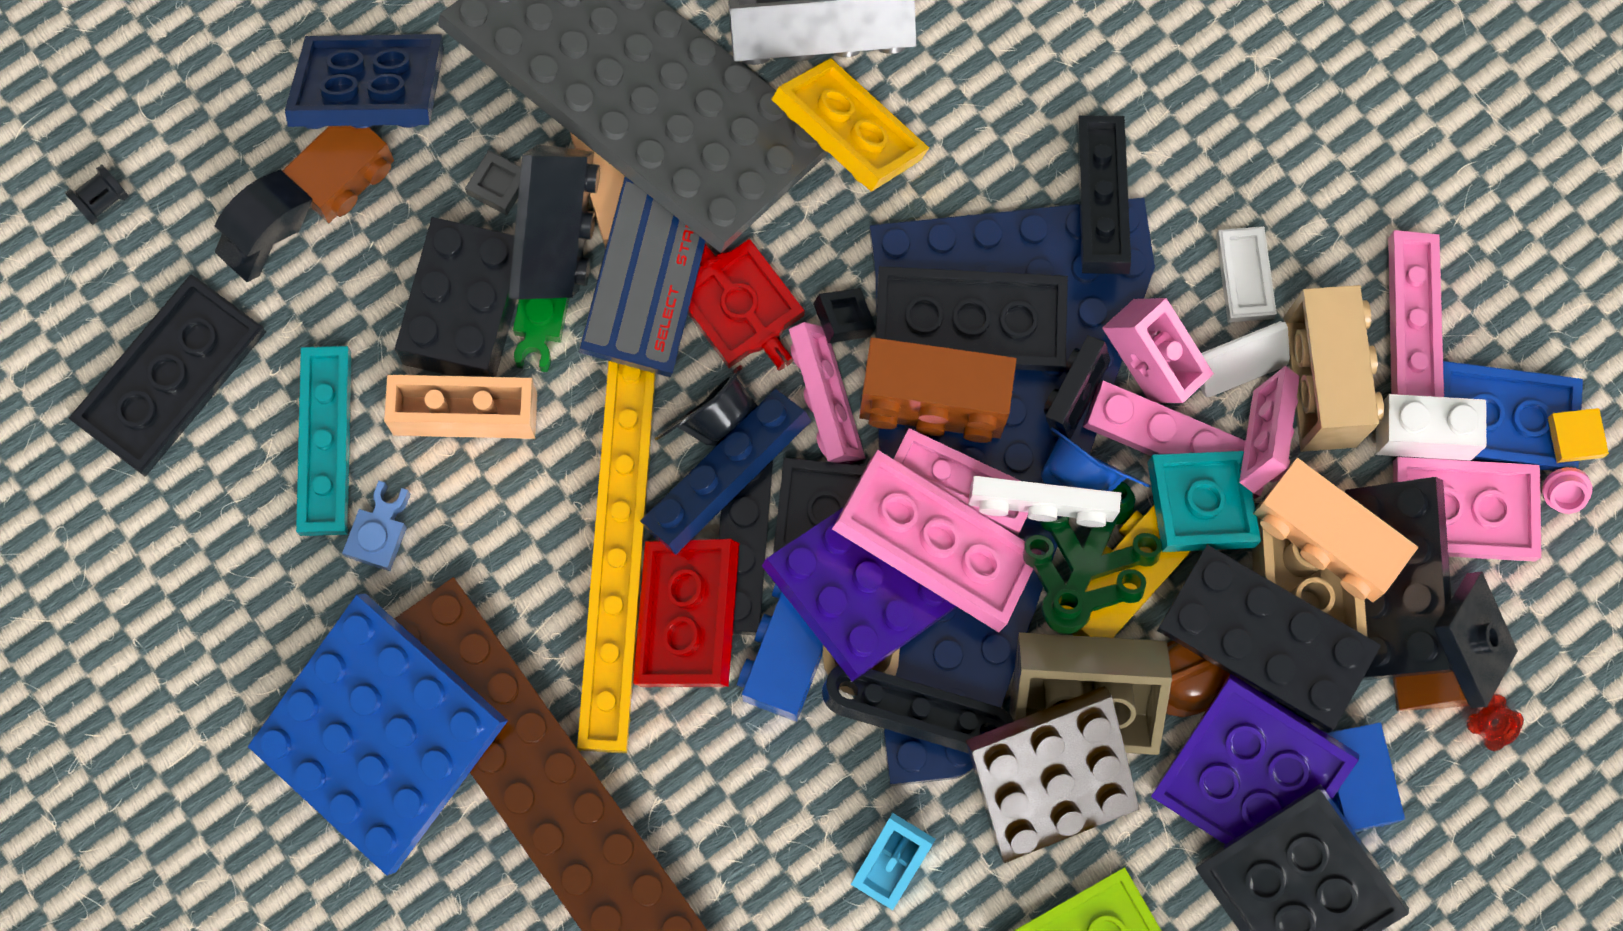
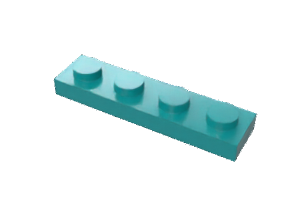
[296,346,351,536]

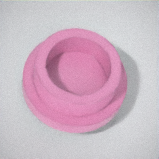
[1542,467,1592,514]

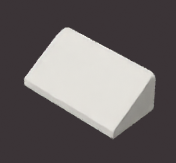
[1200,321,1290,397]

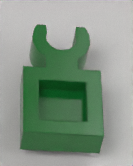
[513,298,569,372]

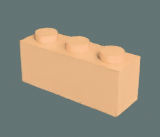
[384,375,537,439]
[1253,458,1419,602]

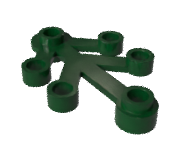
[1023,482,1162,634]

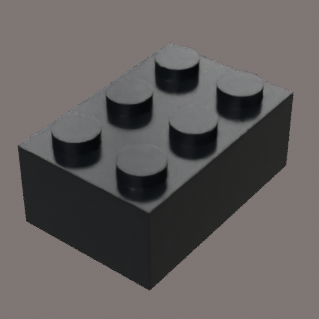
[395,217,517,377]

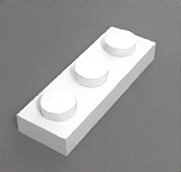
[968,476,1121,527]

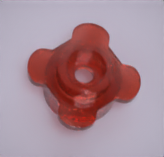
[1467,694,1524,751]

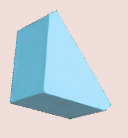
[851,813,936,910]

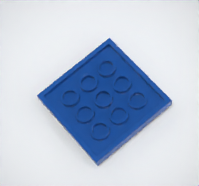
[248,594,508,876]

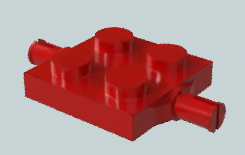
[688,238,805,371]

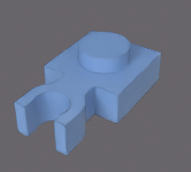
[342,480,411,571]

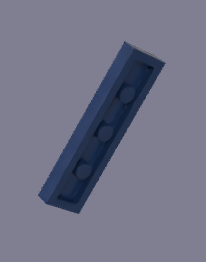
[640,388,811,555]

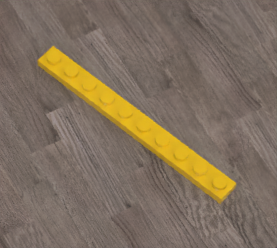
[577,361,656,753]

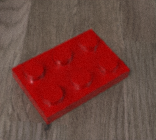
[633,539,739,687]

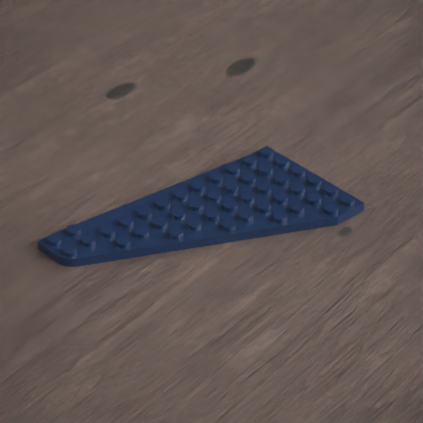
[869,197,1155,786]

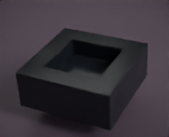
[813,288,876,343]

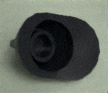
[654,365,758,446]

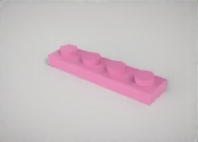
[1388,230,1444,397]
[1083,380,1264,499]

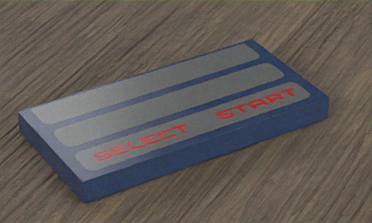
[578,176,706,377]

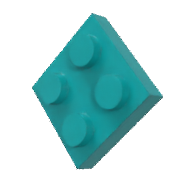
[1147,451,1261,552]

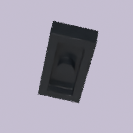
[1044,335,1111,440]

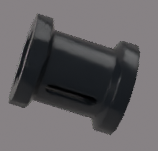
[65,164,129,226]

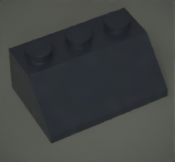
[508,144,600,299]

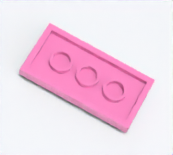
[832,450,1041,632]

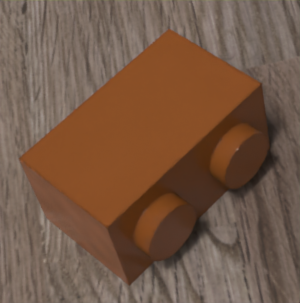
[282,126,394,224]

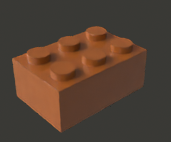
[859,337,1017,443]

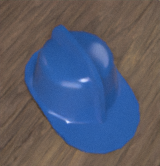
[1041,428,1151,491]

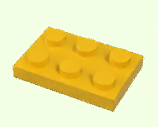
[771,58,929,192]

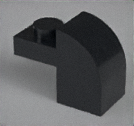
[214,169,313,282]

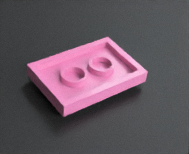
[1393,457,1541,562]

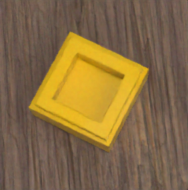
[1548,408,1609,463]

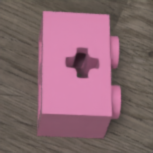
[1102,298,1214,403]

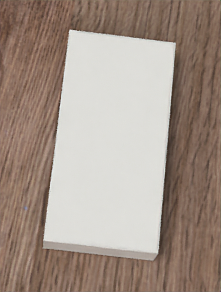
[1216,226,1277,323]

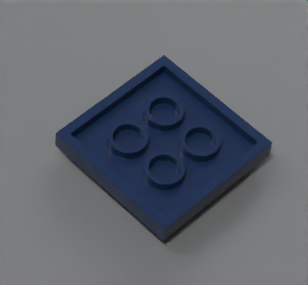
[285,34,444,129]

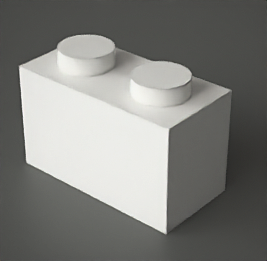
[1376,394,1487,460]

